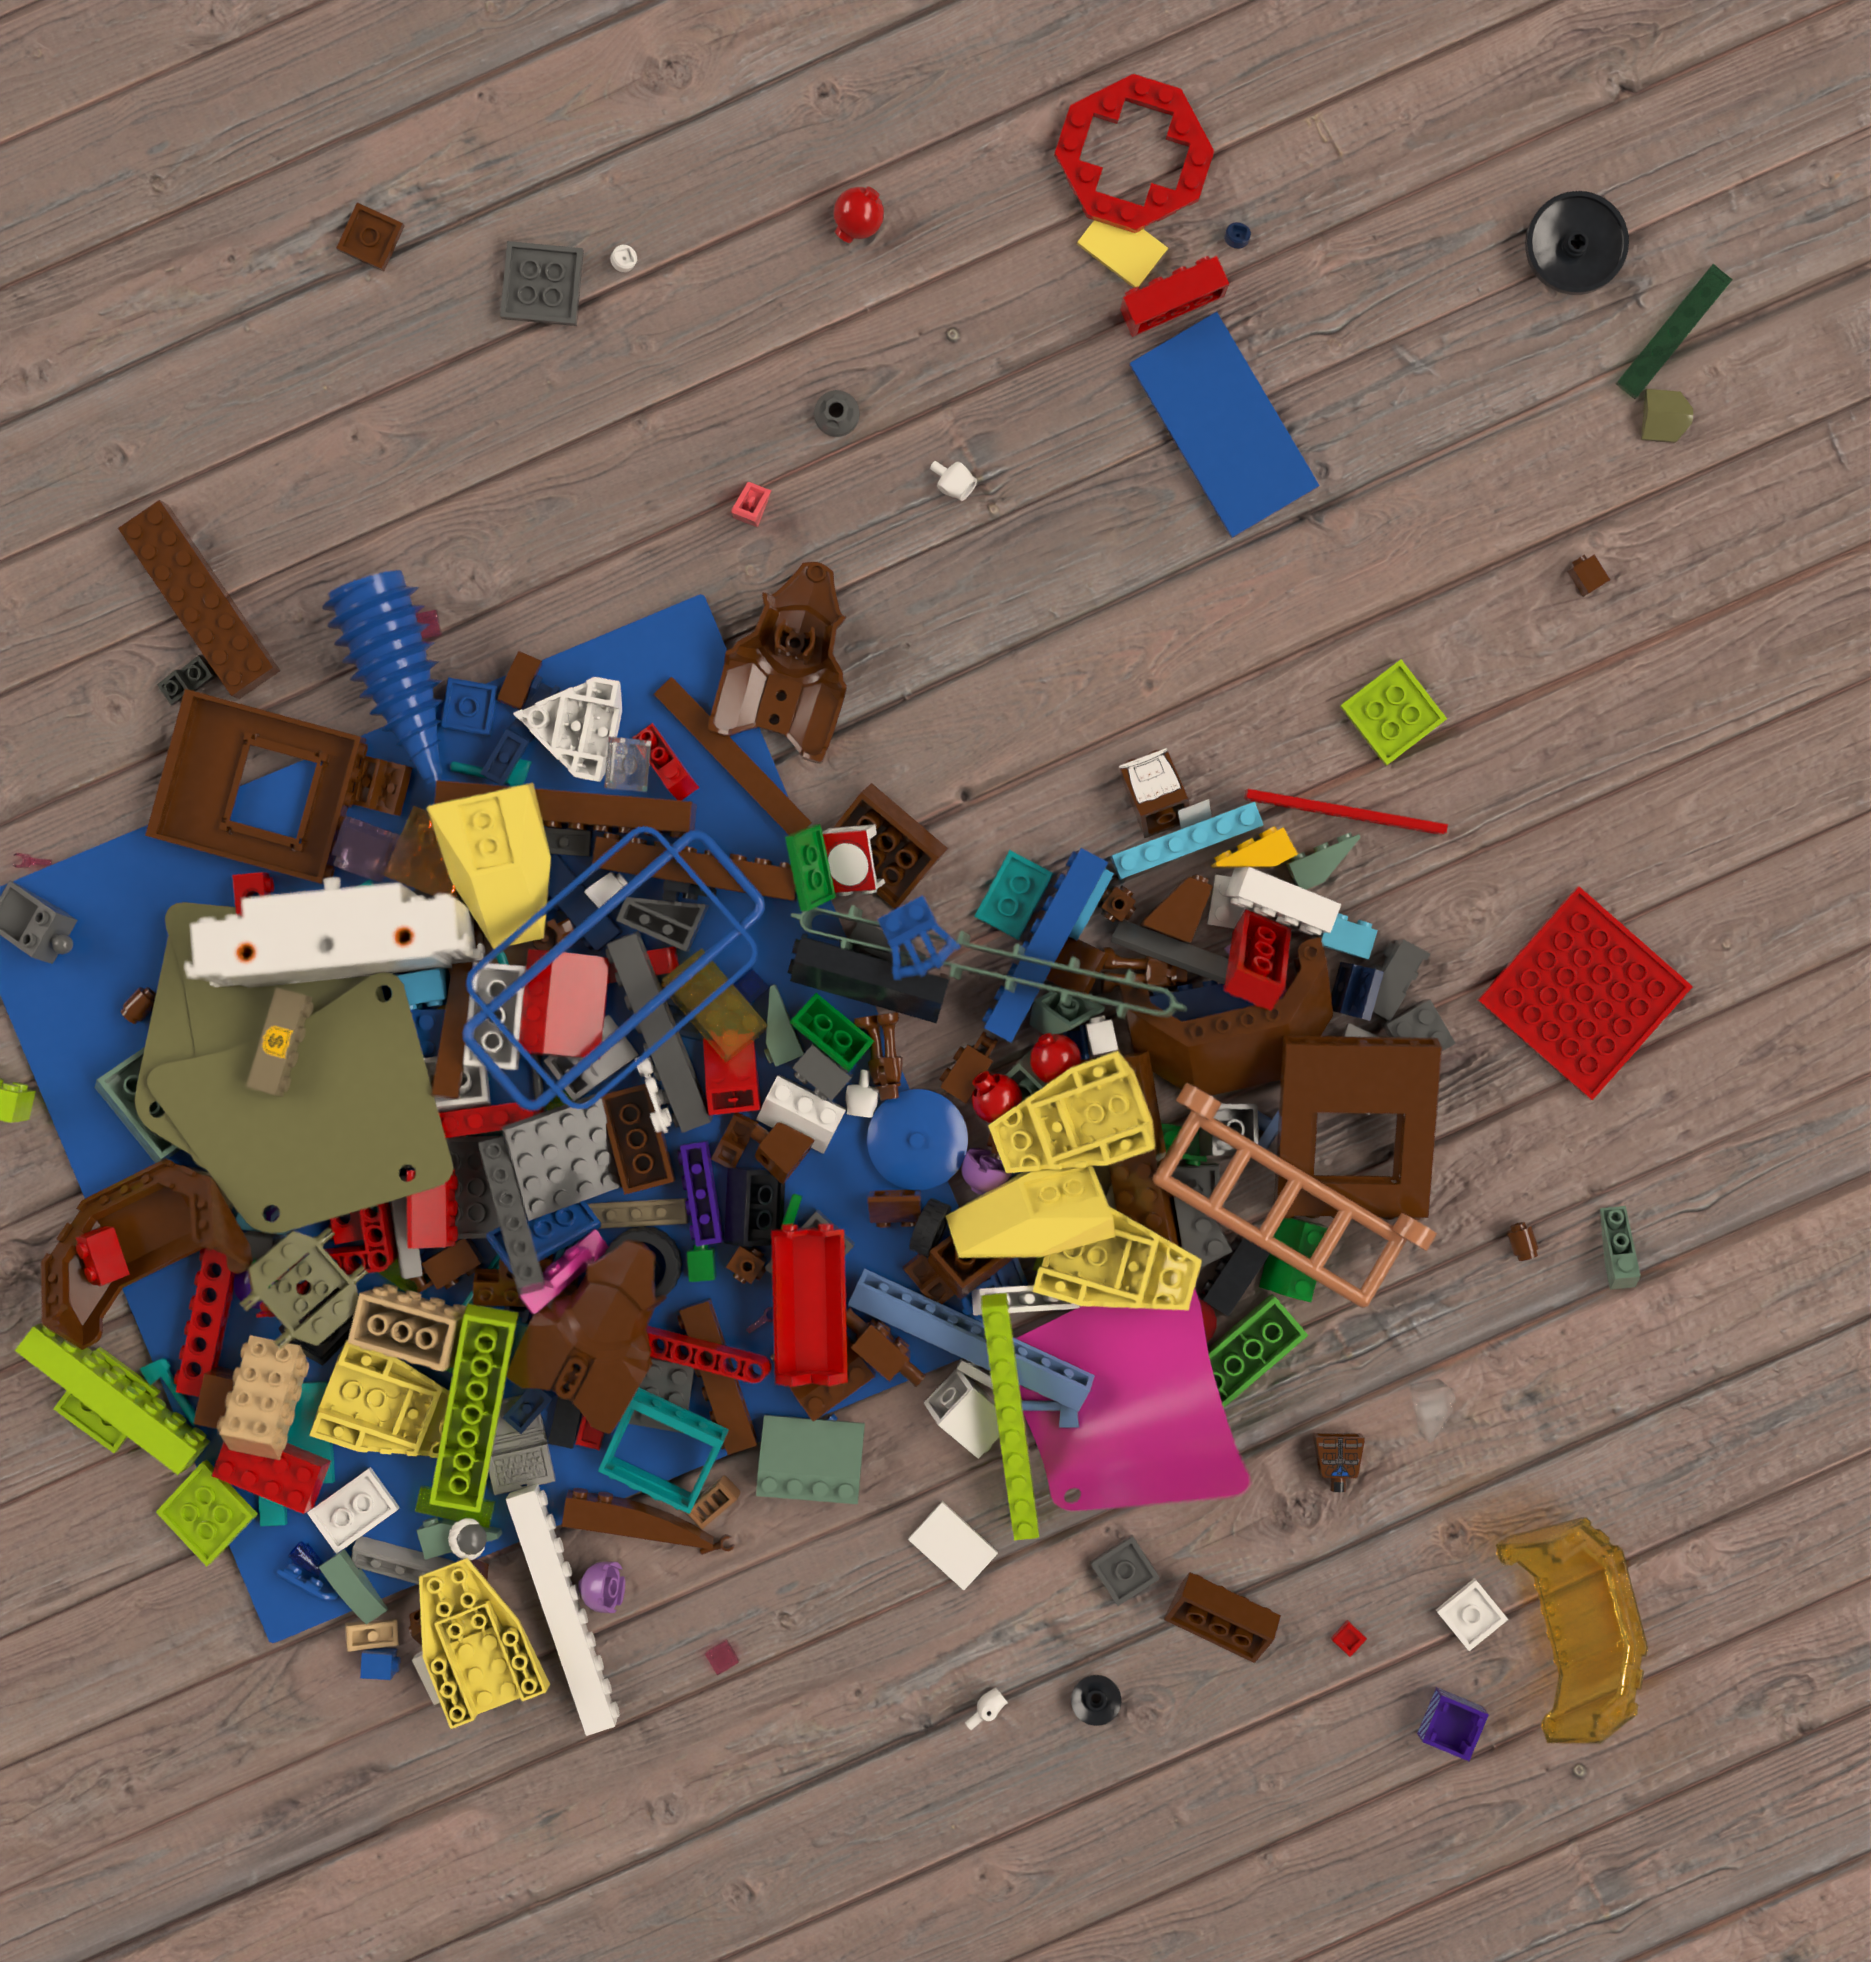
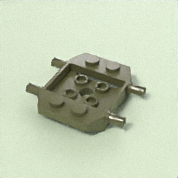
[239,1227,368,1350]

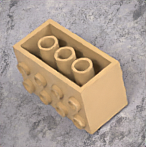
[348,1284,467,1371]
[218,1335,309,1460]

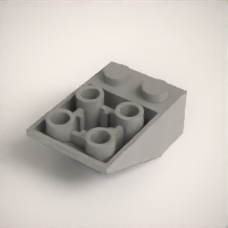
[544,1015,639,1101]

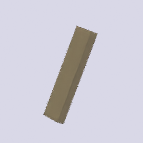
[587,1198,688,1229]

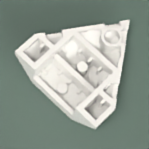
[513,677,622,782]

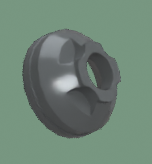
[814,390,860,437]

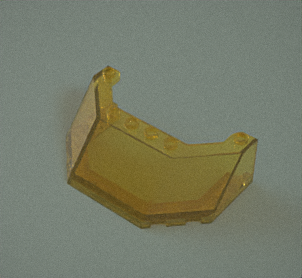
[1496,1517,1648,1744]

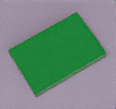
[785,824,836,911]

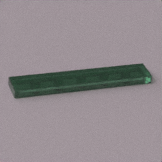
[1615,264,1733,399]

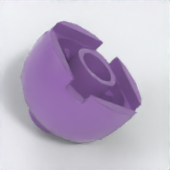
[962,1148,1012,1195]
[578,1562,625,1613]

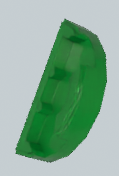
[781,1193,803,1229]

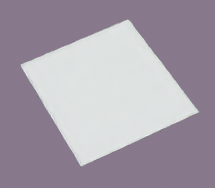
[1178,799,1212,829]

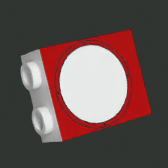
[822,825,885,896]

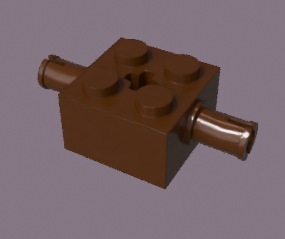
[846,1308,926,1387]

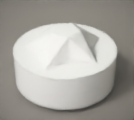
[611,245,637,272]

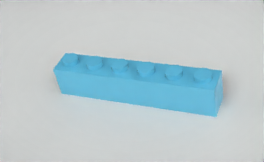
[1110,802,1263,880]

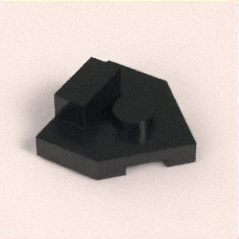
[662,879,717,902]

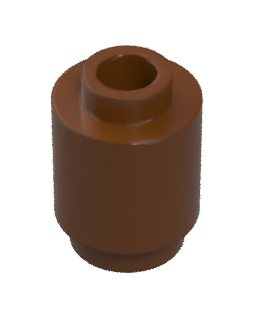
[120,987,156,1024]
[1507,1222,1539,1261]

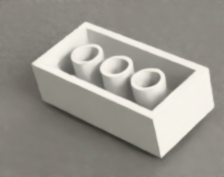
[1224,867,1341,936]
[463,962,526,1070]

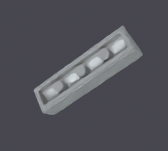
[390,1176,422,1279]
[351,1536,455,1584]

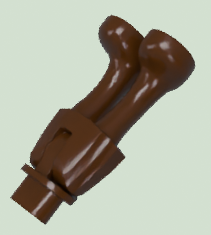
[1100,947,1187,994]
[854,1012,903,1100]

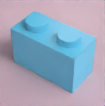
[1319,913,1378,959]

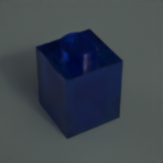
[733,968,770,1004]

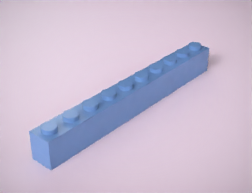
[848,1269,1095,1412]

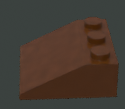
[770,1332,876,1422]

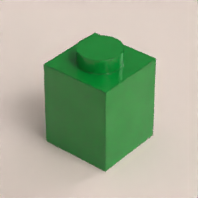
[687,1244,717,1282]

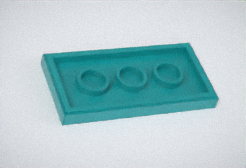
[287,1381,335,1483]

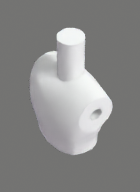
[930,461,977,501]
[845,1070,879,1118]
[965,1687,1008,1730]

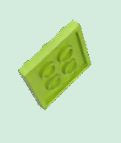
[1340,659,1447,766]
[54,1347,161,1453]
[156,1460,258,1567]

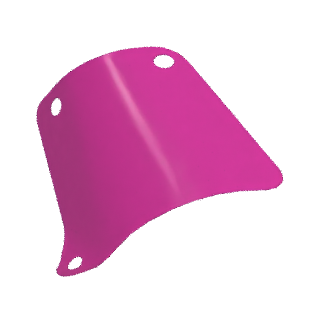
[1015,1288,1250,1511]

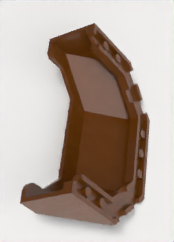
[1119,937,1333,1096]
[41,1158,252,1350]

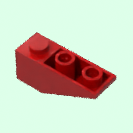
[632,723,699,801]

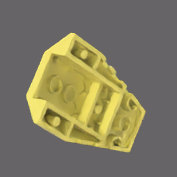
[988,1051,1155,1173]
[1032,1207,1202,1310]
[309,1340,450,1458]

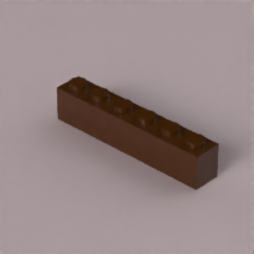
[677,1298,758,1455]

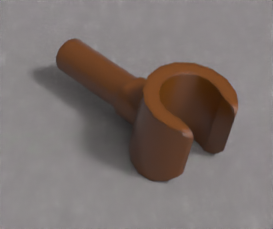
[700,1534,735,1555]

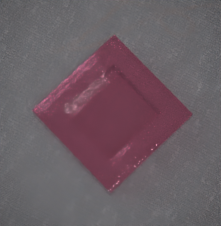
[416,610,442,639]
[705,1639,740,1675]

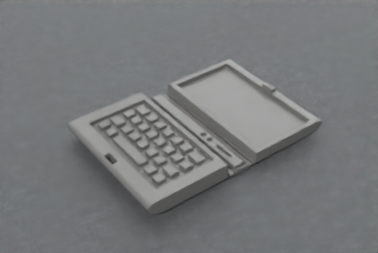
[489,1394,556,1495]

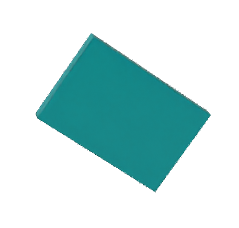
[974,850,1054,940]

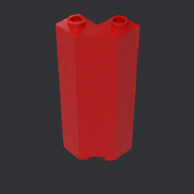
[771,1223,848,1387]

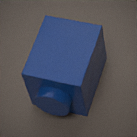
[360,1648,401,1680]

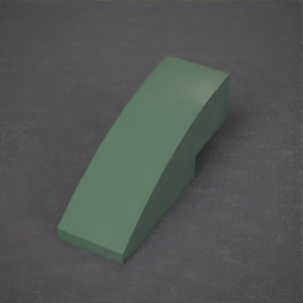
[319,1549,388,1625]

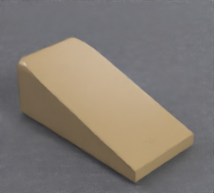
[345,1619,399,1652]

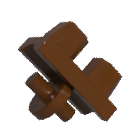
[532,919,574,950]

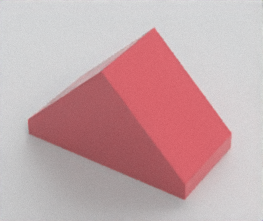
[731,482,771,528]

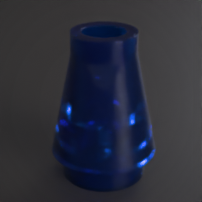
[288,1541,324,1577]

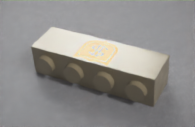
[246,987,313,1097]

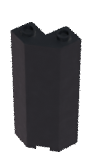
[788,934,950,1024]

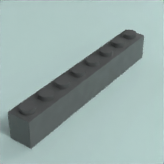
[605,931,713,1133]

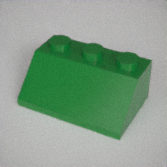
[790,993,874,1072]
[1259,1218,1328,1302]

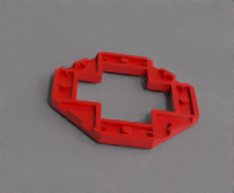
[1054,74,1214,233]

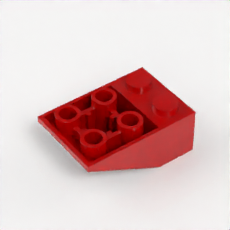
[703,1033,762,1115]

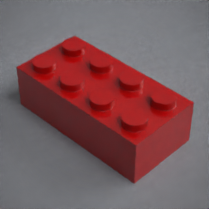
[1120,256,1229,337]
[1224,909,1292,1010]
[212,1442,331,1514]

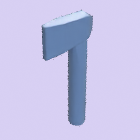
[1022,1401,1079,1428]

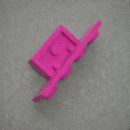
[519,1229,609,1314]

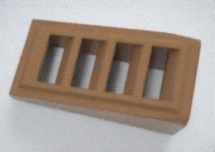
[687,1475,741,1529]

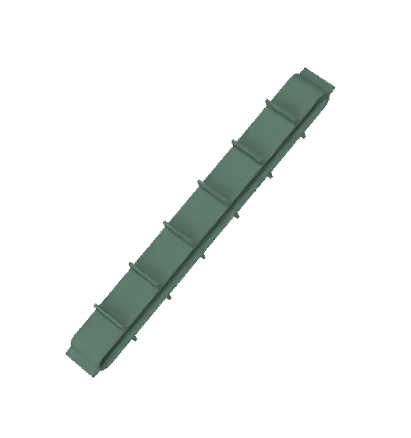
[791,905,1187,1019]

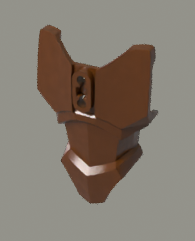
[708,562,847,764]
[507,1240,667,1434]

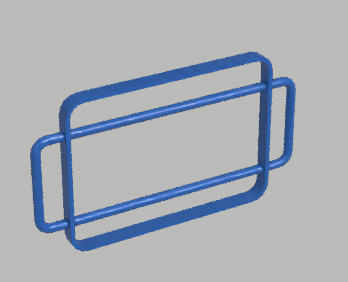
[462,827,765,1111]

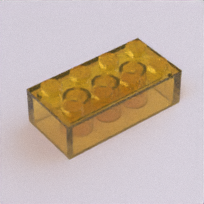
[661,948,767,1063]

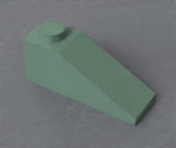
[764,985,805,1067]
[417,1517,502,1560]

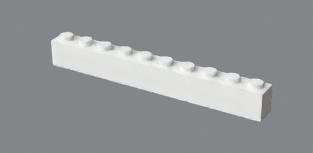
[506,1484,620,1736]

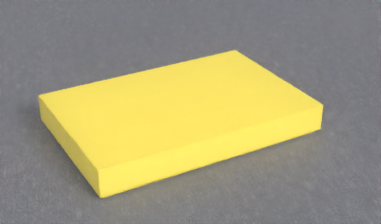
[1077,220,1168,288]

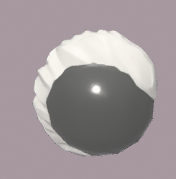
[448,1518,487,1560]

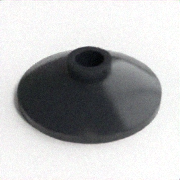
[1071,1675,1122,1726]

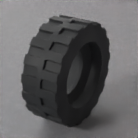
[909,1198,951,1258]

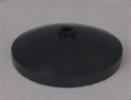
[1525,191,1629,295]

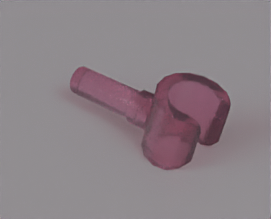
[13,853,52,869]
[746,1307,774,1334]

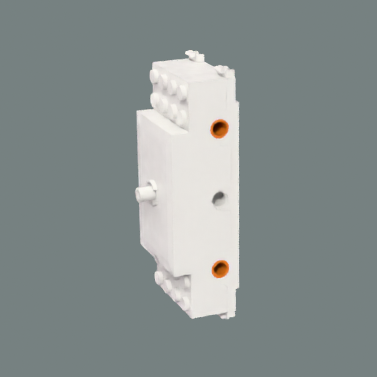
[185,878,485,988]

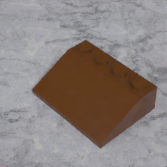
[833,783,948,909]

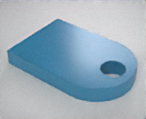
[1068,869,1114,941]

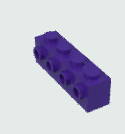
[677,1140,724,1246]

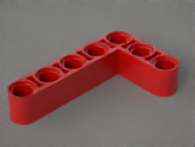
[277,1202,397,1280]

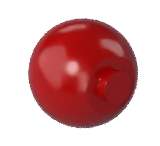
[834,186,884,243]
[1030,1033,1081,1084]
[972,1071,1022,1123]

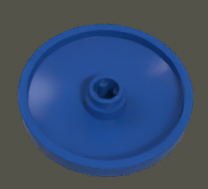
[867,1089,968,1190]

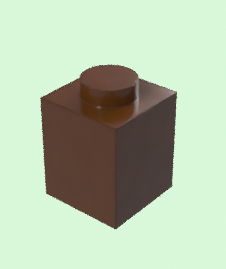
[1567,554,1610,597]

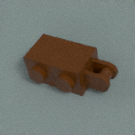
[939,1031,999,1103]
[409,1239,484,1293]

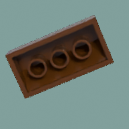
[1164,1572,1281,1663]

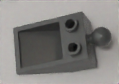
[0,881,78,964]

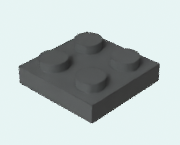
[1090,1535,1160,1606]

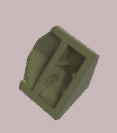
[1641,389,1693,443]

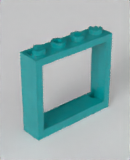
[598,1388,729,1514]

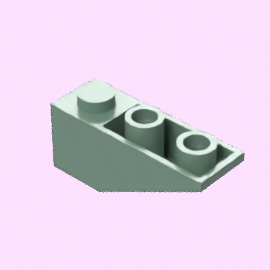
[1286,832,1361,890]
[1600,1206,1641,1290]

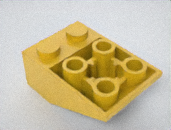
[1211,826,1298,868]

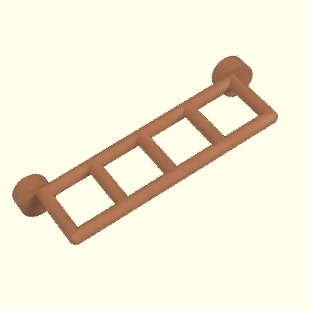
[1153,1083,1437,1308]

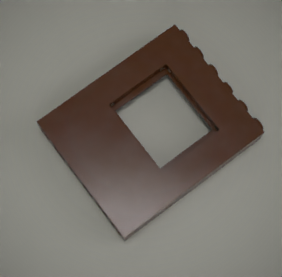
[145,689,368,884]
[1274,1036,1442,1220]

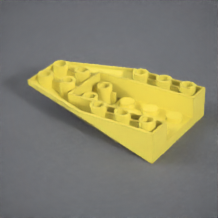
[427,783,551,949]
[946,1166,1115,1257]
[419,1558,550,1729]

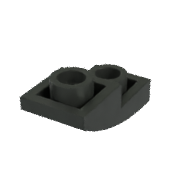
[157,655,217,705]

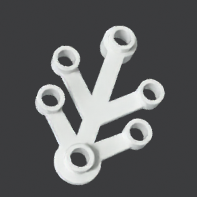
[635,1056,672,1133]

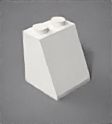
[924,1368,999,1459]

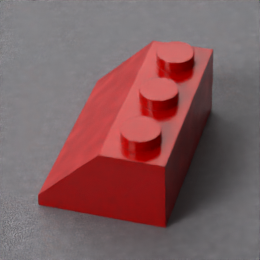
[407,1169,458,1249]

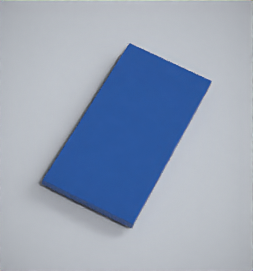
[1129,312,1320,538]

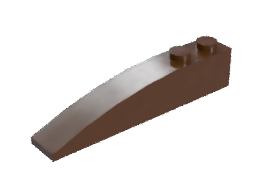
[561,1488,714,1550]

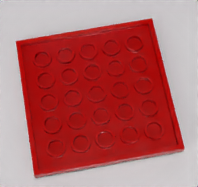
[1477,886,1693,1100]

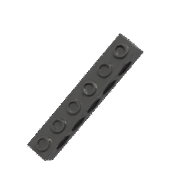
[478,1137,544,1296]

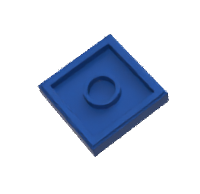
[440,677,499,736]

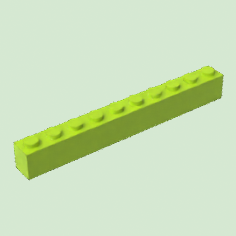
[981,1293,1039,1541]

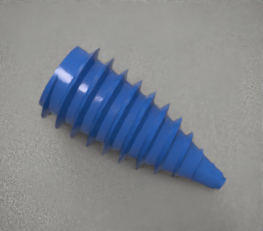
[322,570,444,784]

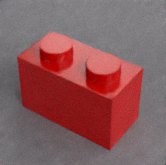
[75,1226,129,1286]

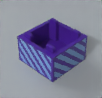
[1417,1687,1489,1761]

